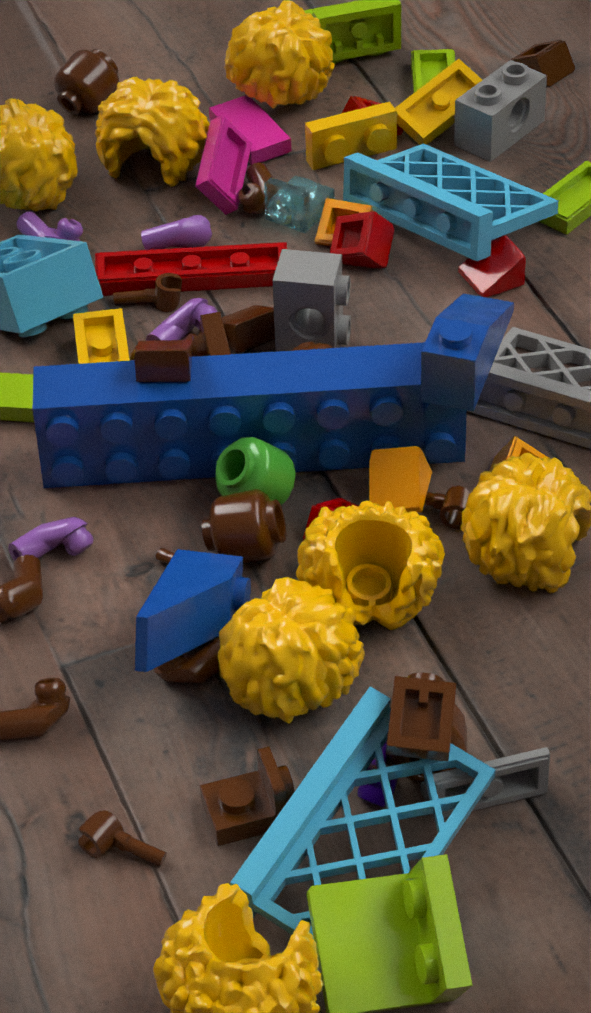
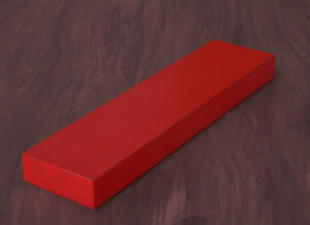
[95,242,287,296]

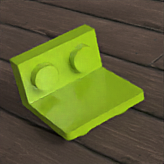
[304,0,402,63]
[306,854,473,1013]

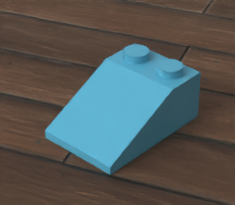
[0,234,104,337]

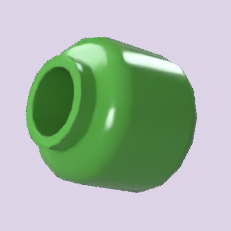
[215,437,296,506]

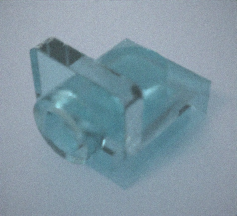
[264,175,335,233]

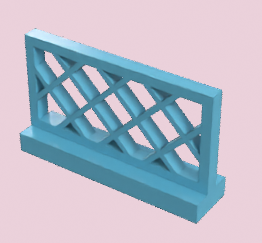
[343,143,559,261]
[230,686,496,939]

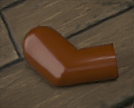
[0,555,43,623]
[0,677,70,741]

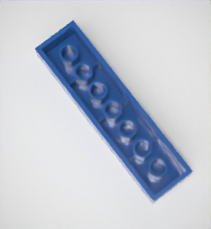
[32,342,467,488]

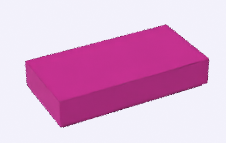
[209,95,292,165]
[195,115,252,215]

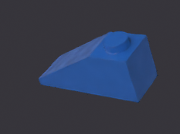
[421,293,514,412]
[135,549,251,672]

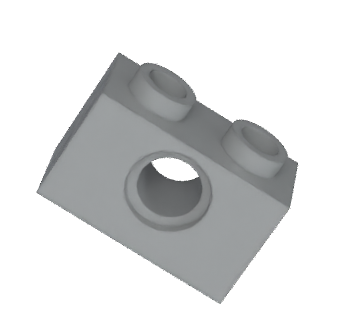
[454,60,547,162]
[272,249,351,352]

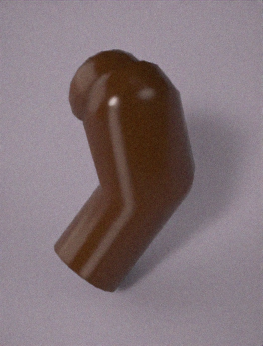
[238,162,281,215]
[154,637,220,684]

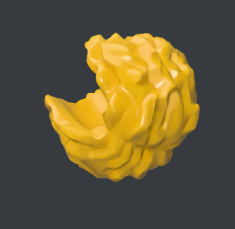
[224,0,335,109]
[95,77,210,187]
[0,98,78,212]
[461,453,591,593]
[296,501,445,630]
[218,577,365,724]
[153,883,323,1013]

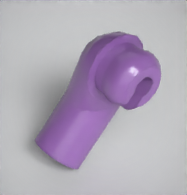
[16,212,83,241]
[141,215,212,250]
[146,298,218,341]
[8,517,94,561]

